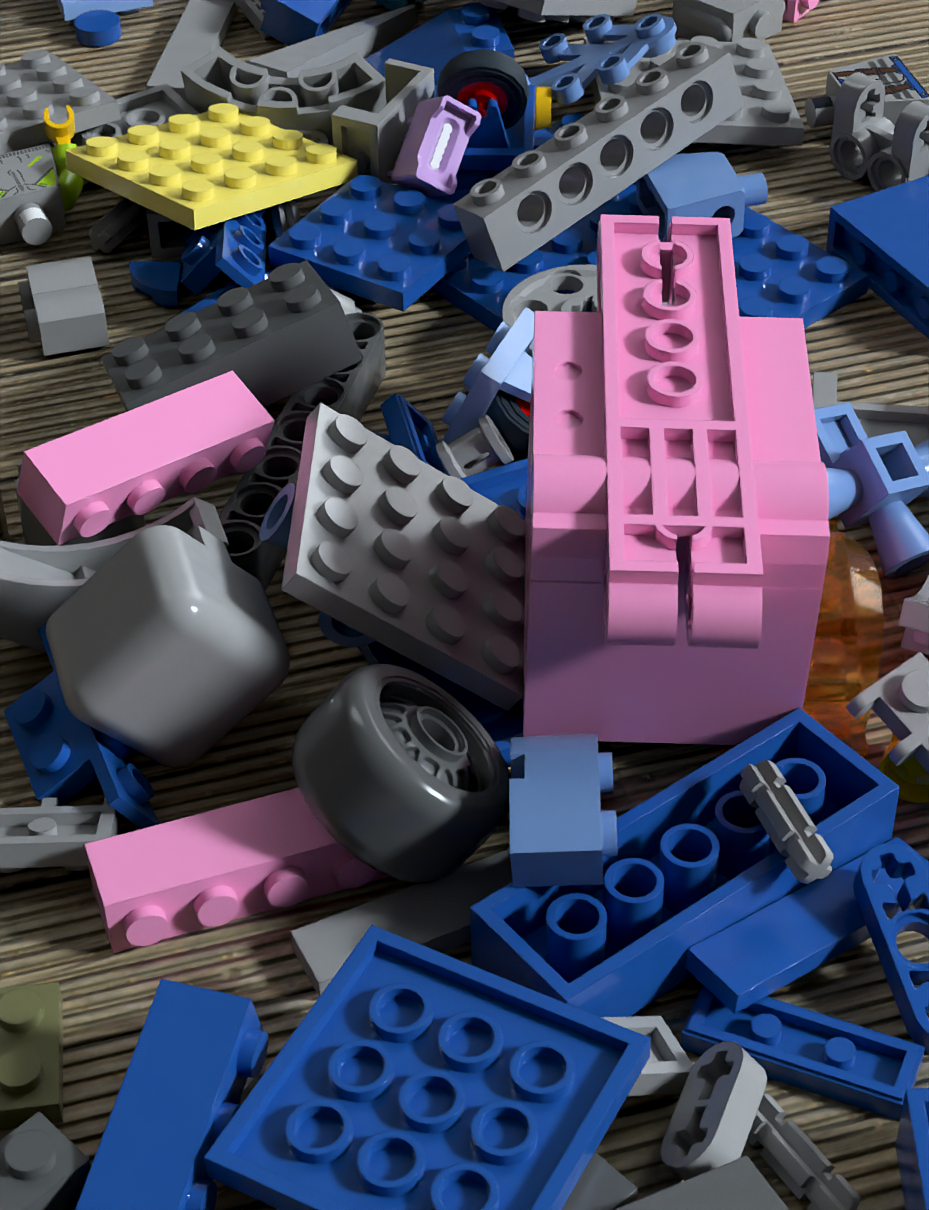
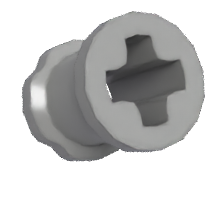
[435,415,514,479]

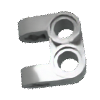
[829,72,929,192]

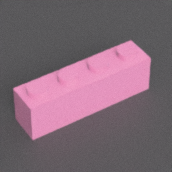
[17,370,275,546]
[85,787,388,954]

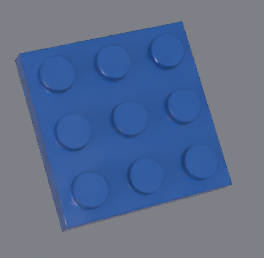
[268,174,471,312]

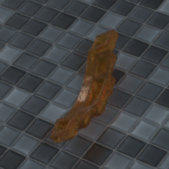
[802,516,884,760]

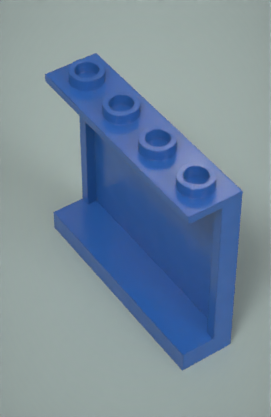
[826,175,929,339]

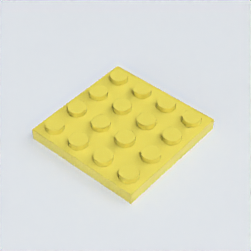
[65,103,358,230]

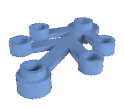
[525,14,677,105]

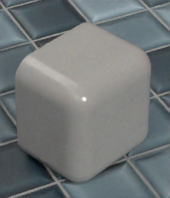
[46,525,290,768]

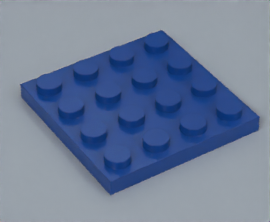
[204,925,650,1210]

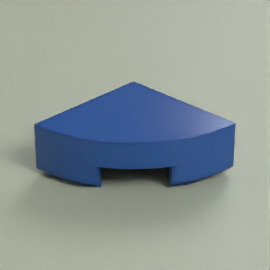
[129,261,183,307]

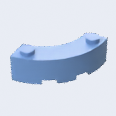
[509,733,618,887]

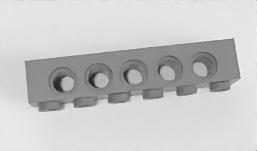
[453,41,745,272]

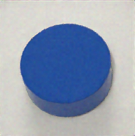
[74,10,122,47]

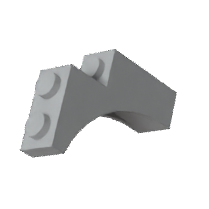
[0,497,229,653]

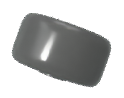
[292,664,511,883]

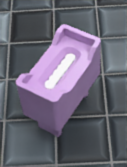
[386,95,481,197]

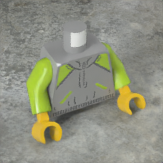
[0,105,83,245]

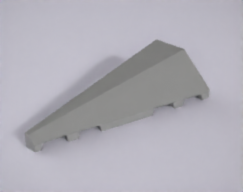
[245,4,418,78]

